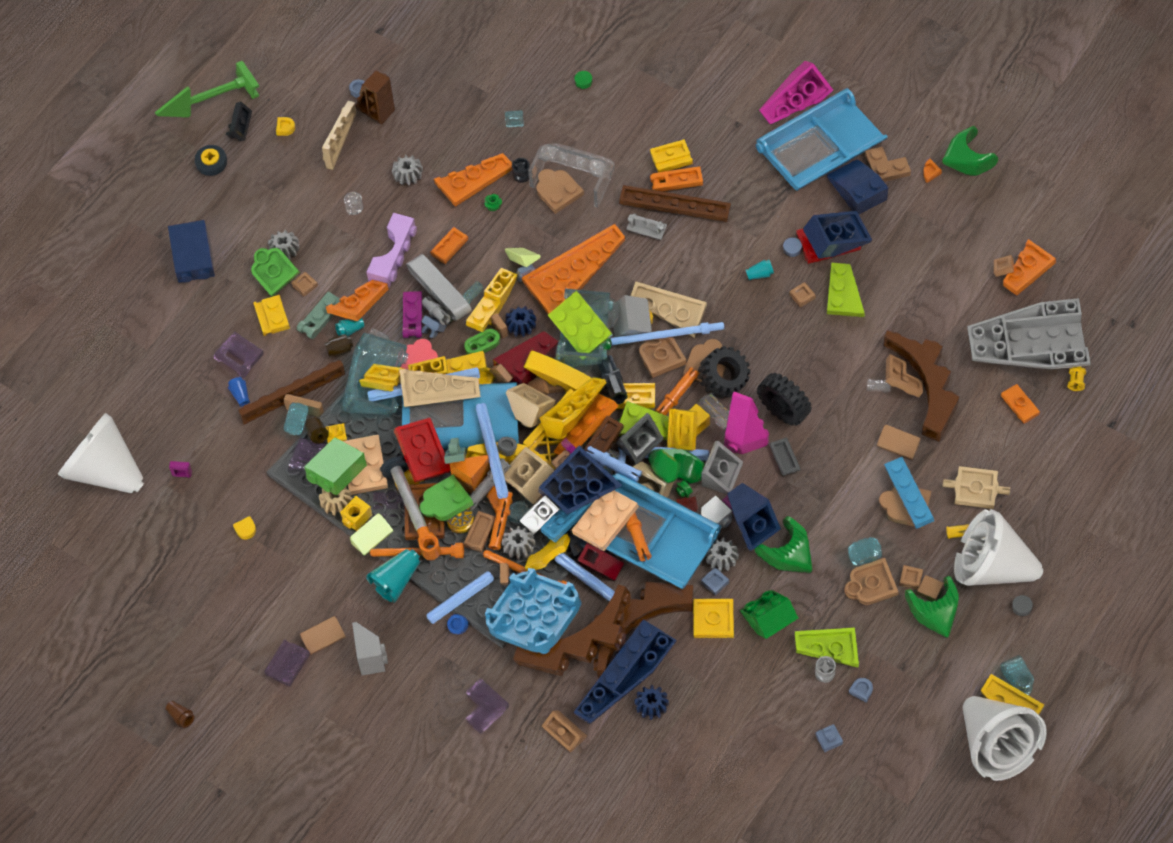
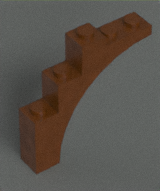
[883,330,960,442]
[590,582,693,678]
[513,585,631,676]

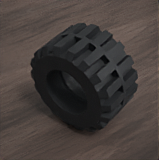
[698,346,751,398]

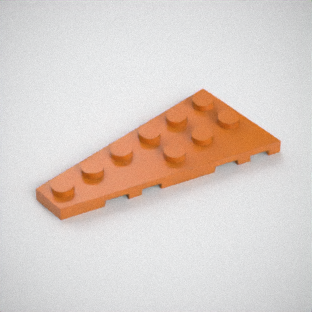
[522,224,625,314]

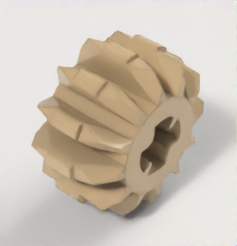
[319,487,352,516]

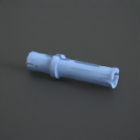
[586,446,642,482]

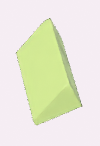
[504,248,541,267]
[350,513,393,556]

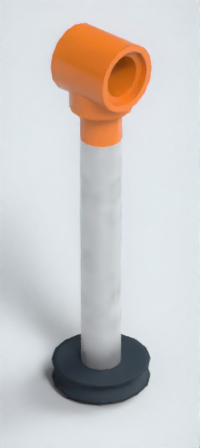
[380,456,441,560]

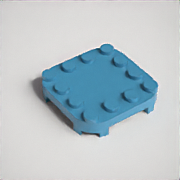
[485,568,581,654]

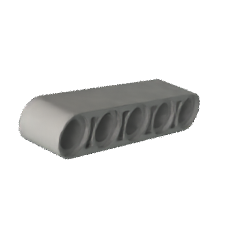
[406,254,472,321]

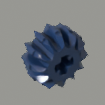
[505,305,537,338]
[634,685,669,720]

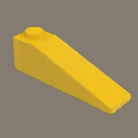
[539,377,606,440]

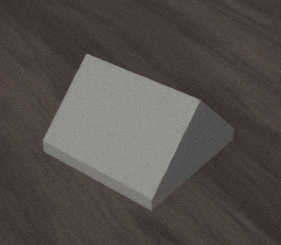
[611,295,652,337]
[702,441,743,494]

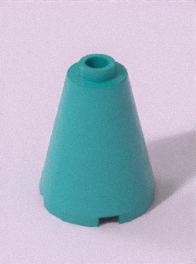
[366,549,420,603]

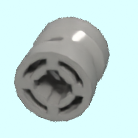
[815,656,836,683]

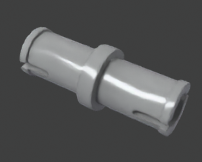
[422,296,451,325]

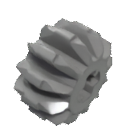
[392,154,423,186]
[268,229,300,260]
[502,525,535,560]
[705,537,739,572]

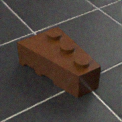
[355,70,395,124]

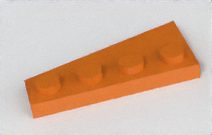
[434,153,512,207]
[554,394,618,456]

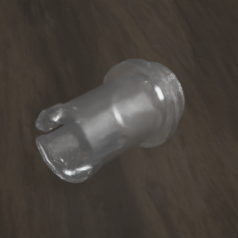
[867,378,891,394]

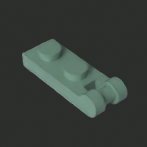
[296,292,340,339]

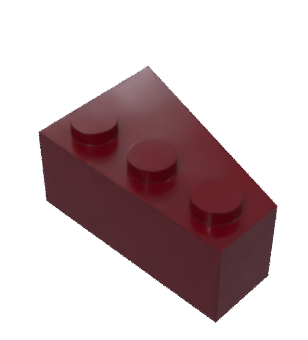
[493,331,559,386]

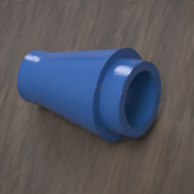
[228,377,250,407]

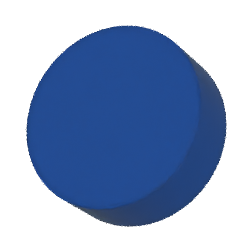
[447,614,468,635]

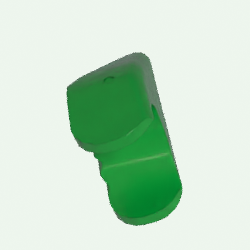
[942,126,998,176]
[648,449,705,484]
[755,516,812,573]
[905,576,959,638]

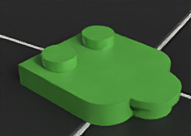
[251,248,301,297]
[420,475,474,521]

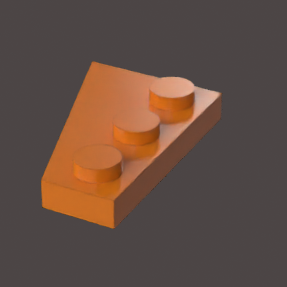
[326,280,389,321]

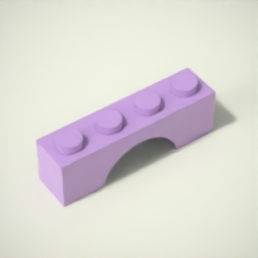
[367,213,417,288]

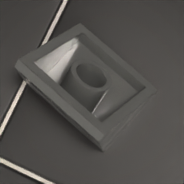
[616,413,664,464]

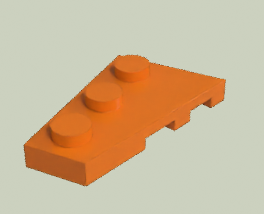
[1003,239,1056,296]

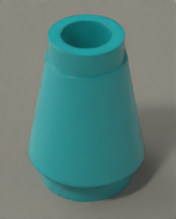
[746,259,774,280]
[335,318,364,337]

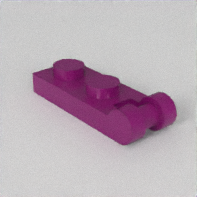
[403,291,422,338]

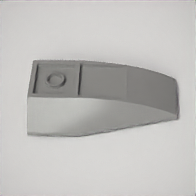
[967,298,1091,369]

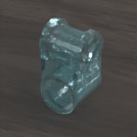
[1000,655,1034,695]

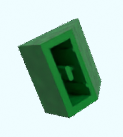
[740,590,798,639]

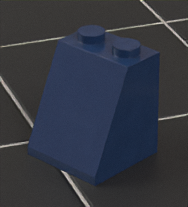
[168,220,215,283]
[727,483,781,551]

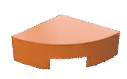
[923,159,942,183]

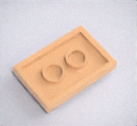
[343,435,388,495]
[572,490,639,551]

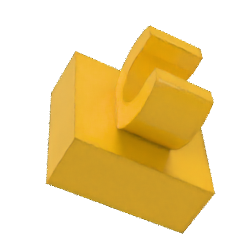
[326,423,347,443]

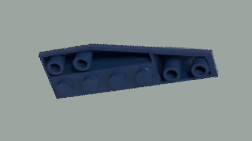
[573,619,677,724]

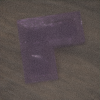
[466,678,509,734]

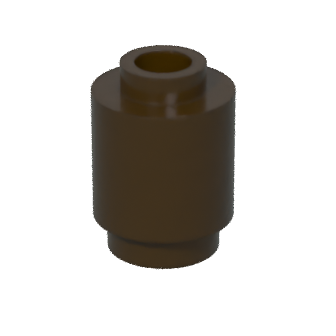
[324,334,354,357]
[305,417,329,444]

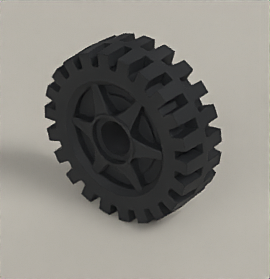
[756,373,812,426]

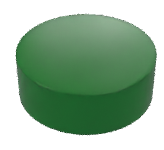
[575,71,593,89]

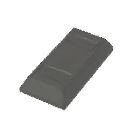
[769,437,801,476]

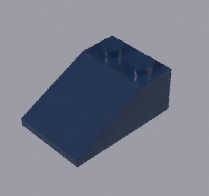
[827,159,888,214]
[803,211,872,258]

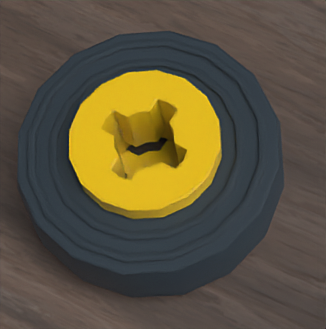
[194,145,227,176]

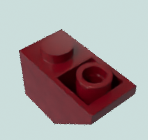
[578,543,624,581]

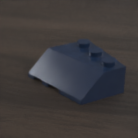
[538,445,622,515]

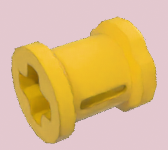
[1068,366,1086,391]

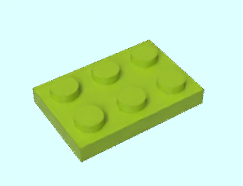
[548,291,613,359]

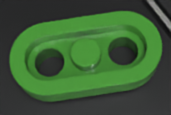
[464,329,500,355]

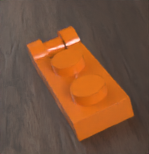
[650,166,703,192]

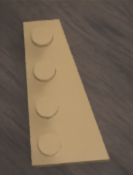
[322,101,357,170]
[631,282,707,338]
[399,369,481,407]

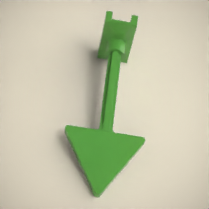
[155,61,259,117]

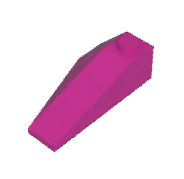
[759,61,833,124]
[724,392,769,454]

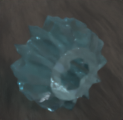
[284,403,309,435]
[848,537,882,566]

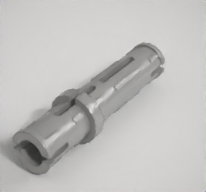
[470,459,511,510]

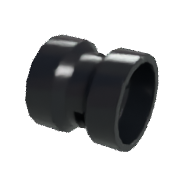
[512,158,531,183]

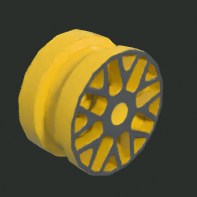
[447,507,474,533]

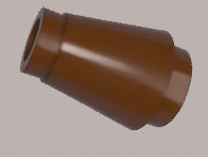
[166,701,195,728]

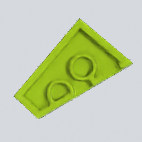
[827,263,865,317]
[619,401,669,440]
[795,628,859,667]

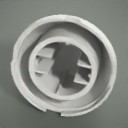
[58,413,144,493]
[954,509,1043,586]
[963,696,1046,781]

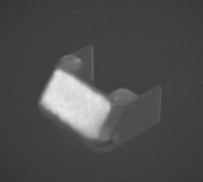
[528,142,615,207]

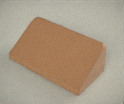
[877,425,921,460]
[300,616,345,655]
[541,710,587,752]

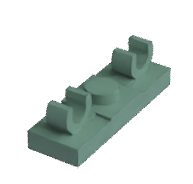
[444,438,467,464]

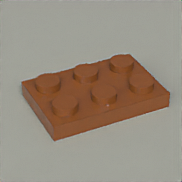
[405,483,445,540]

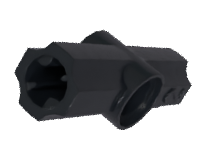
[596,354,628,404]

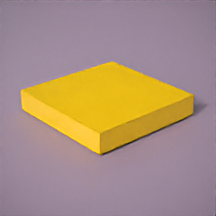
[693,599,734,638]

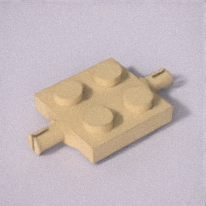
[943,466,1010,509]

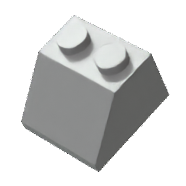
[352,622,388,675]

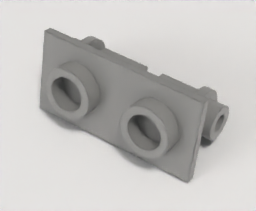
[626,214,667,240]

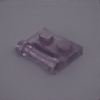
[213,332,264,378]
[289,438,327,471]

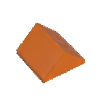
[449,455,490,494]

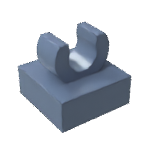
[421,315,447,338]
[815,724,843,752]

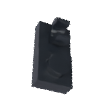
[226,101,252,142]

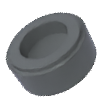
[497,437,517,456]
[1012,595,1033,616]

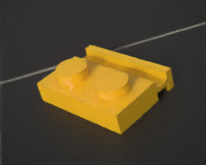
[650,139,693,173]
[253,295,290,336]
[359,364,405,391]
[617,383,655,409]
[667,409,698,450]

